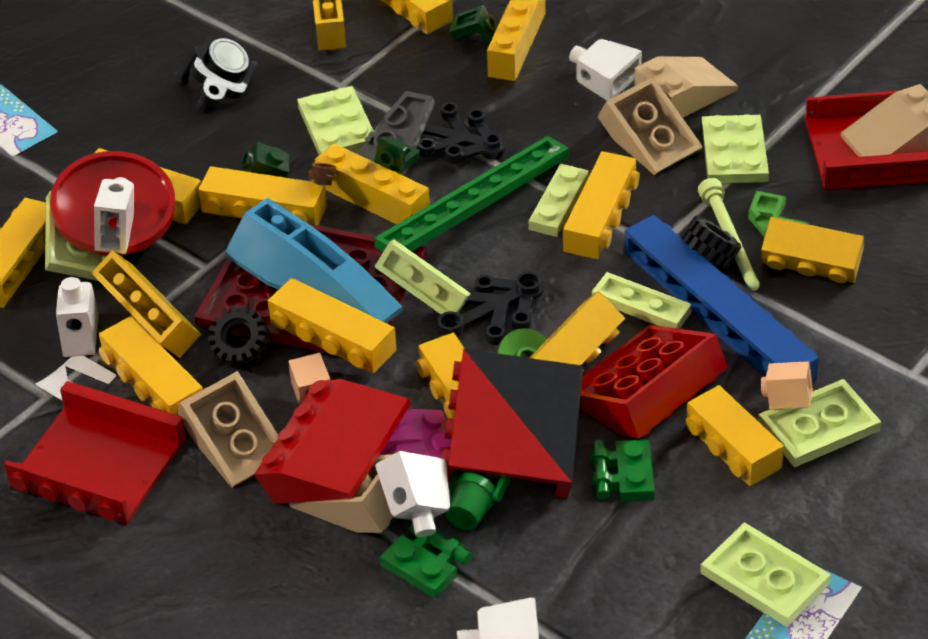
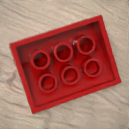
[579,324,728,438]
[254,379,411,504]

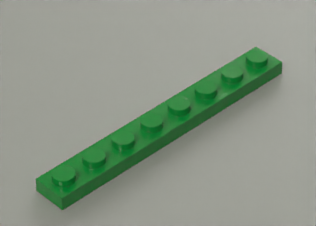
[374,136,569,252]

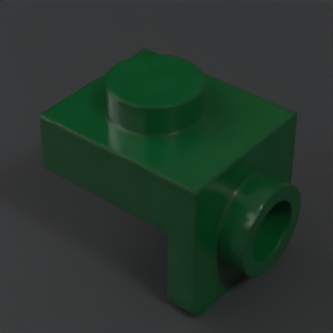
[374,136,420,174]
[241,142,289,178]

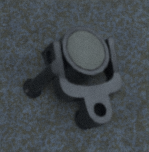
[174,35,257,113]

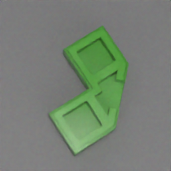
[748,191,809,237]

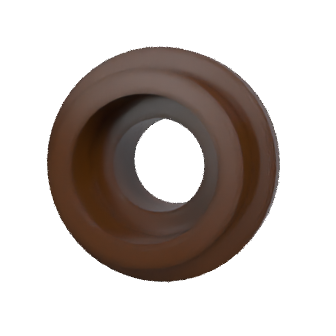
[308,163,339,185]

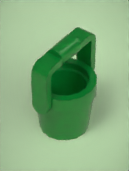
[445,470,511,530]

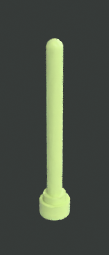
[698,178,760,291]

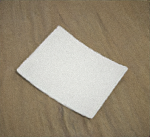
[35,355,116,400]

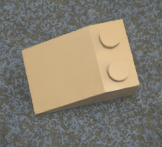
[635,56,738,118]
[598,76,703,175]
[841,84,928,157]
[177,371,278,488]
[288,455,394,533]

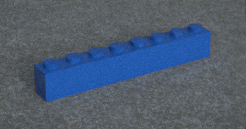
[624,215,819,383]

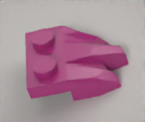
[380,409,451,458]

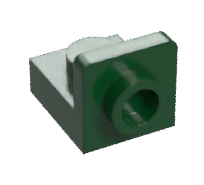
[449,5,496,44]

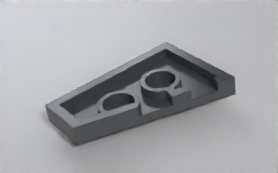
[354,91,435,176]

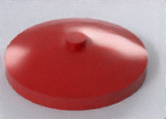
[50,151,175,256]

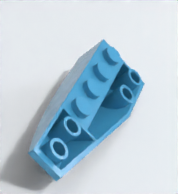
[225,197,403,323]

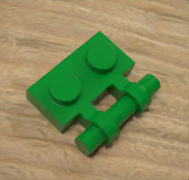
[589,440,655,501]
[380,522,472,599]

